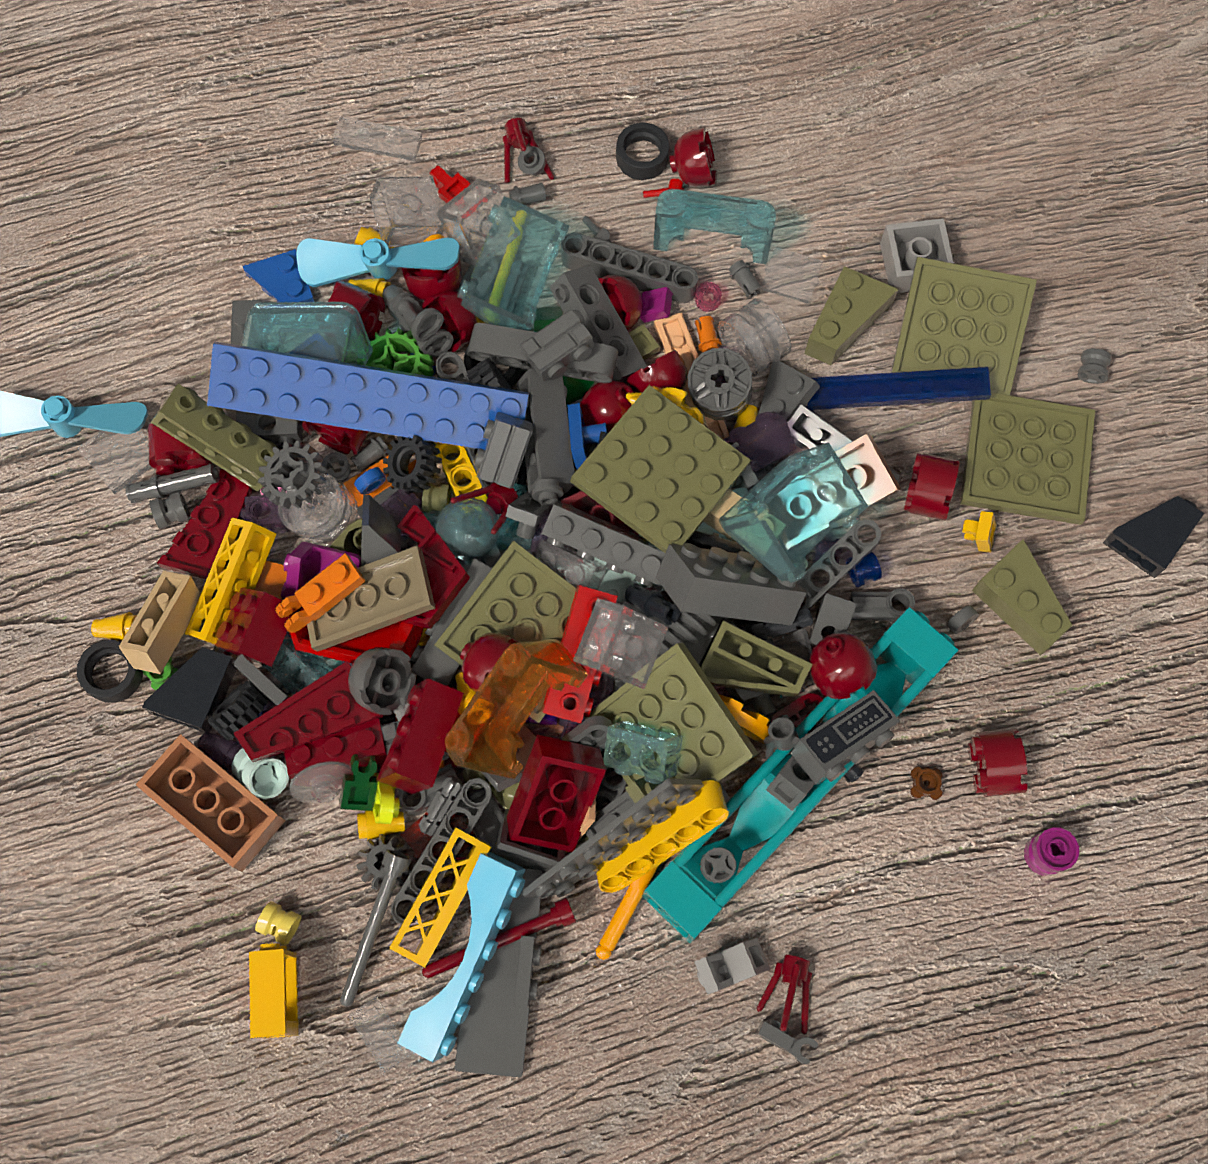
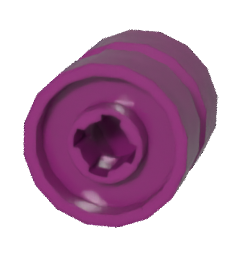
[1024,827,1079,876]

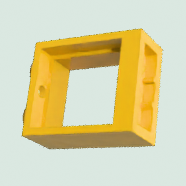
[249,943,299,1039]

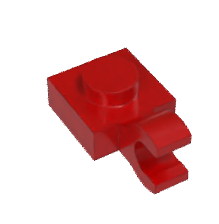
[430,165,479,214]

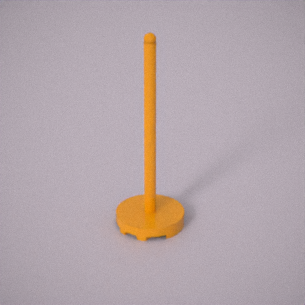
[596,694,770,960]

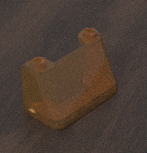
[445,640,588,779]

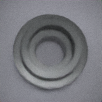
[518,146,546,175]
[532,479,564,505]

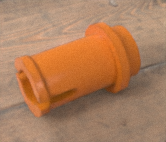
[695,316,722,352]

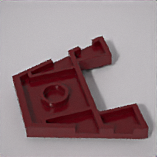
[397,504,471,629]

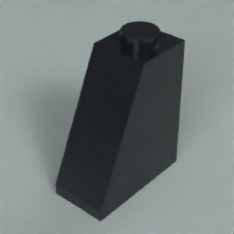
[1103,496,1205,579]
[142,646,237,734]

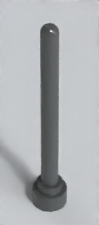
[340,849,412,1007]

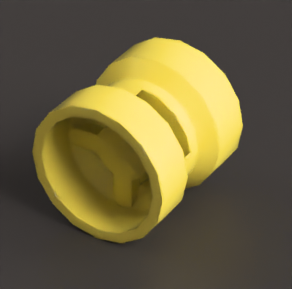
[255,901,302,946]

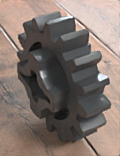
[258,440,327,510]

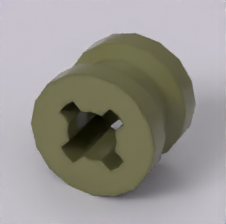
[422,483,451,514]

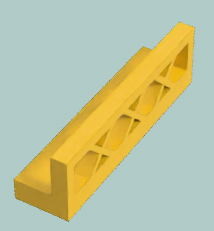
[185,518,277,645]
[389,827,491,967]

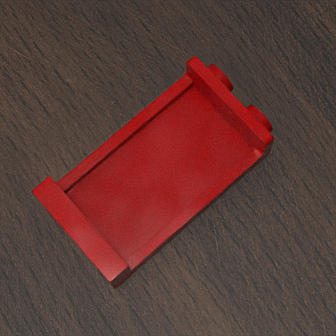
[289,607,425,664]

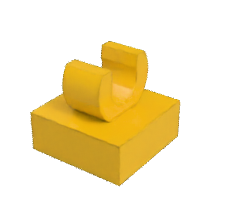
[962,511,997,553]

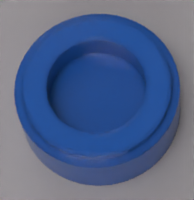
[354,467,386,495]

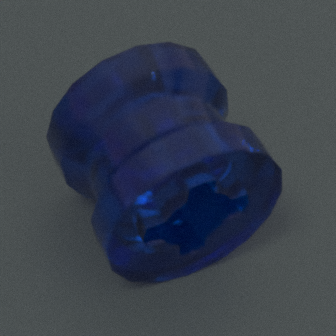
[846,552,882,588]

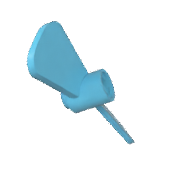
[296,238,460,287]
[0,391,148,438]

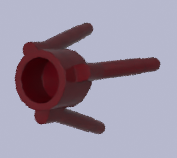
[502,118,554,183]
[451,482,518,536]
[756,954,812,1035]

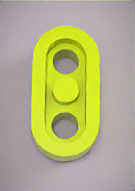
[373,773,400,824]

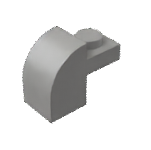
[695,938,770,995]

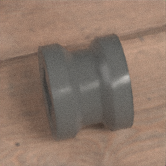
[1077,348,1112,384]
[700,848,736,883]

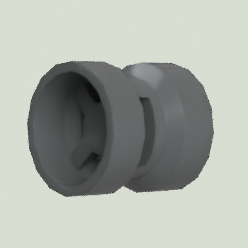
[149,491,190,529]

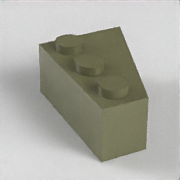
[804,266,898,365]
[972,539,1072,656]
[700,621,812,697]

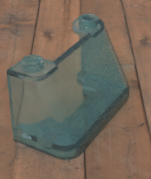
[653,189,776,264]
[457,196,569,331]
[240,302,373,366]
[718,442,868,583]

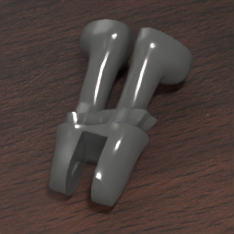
[382,285,453,357]

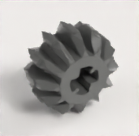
[357,834,414,890]

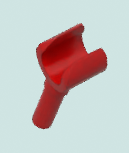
[643,179,684,202]

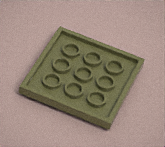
[890,257,1037,396]
[570,385,751,553]
[960,390,1095,525]
[434,541,614,723]
[584,642,758,785]

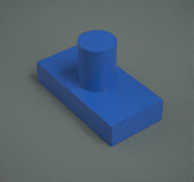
[567,403,608,470]

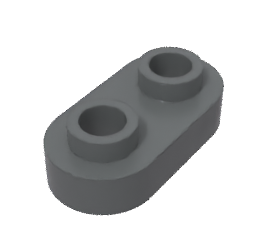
[560,716,614,751]

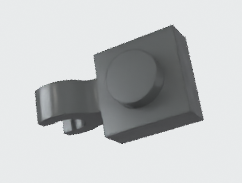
[755,1019,818,1064]

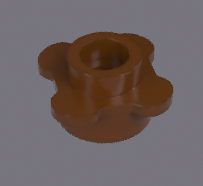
[910,767,943,800]

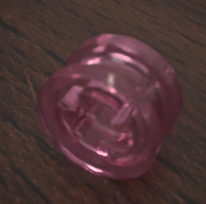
[695,282,722,312]

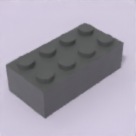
[656,543,806,626]

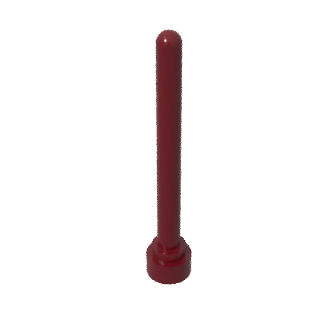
[422,897,577,978]

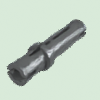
[125,463,219,503]

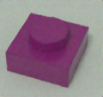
[640,287,673,323]

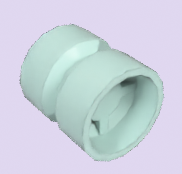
[232,748,289,799]

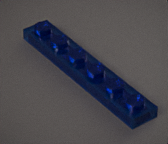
[807,367,991,410]

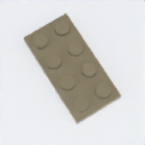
[307,546,435,652]

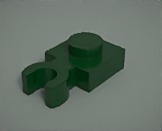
[339,754,378,811]

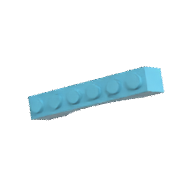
[397,852,526,1062]

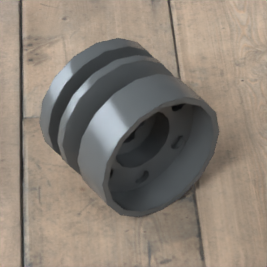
[688,348,752,420]

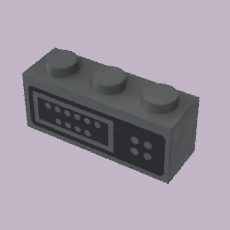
[791,690,900,785]

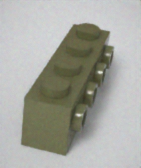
[151,383,277,492]

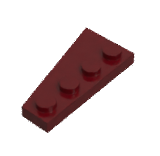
[157,469,253,580]
[234,661,383,763]

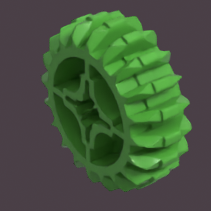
[354,327,434,377]

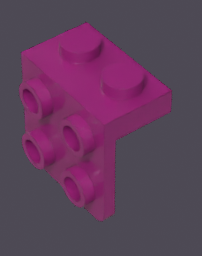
[281,541,361,612]

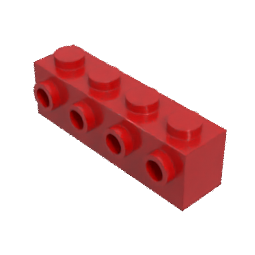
[541,585,621,724]

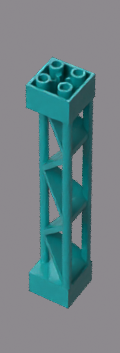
[642,607,958,943]

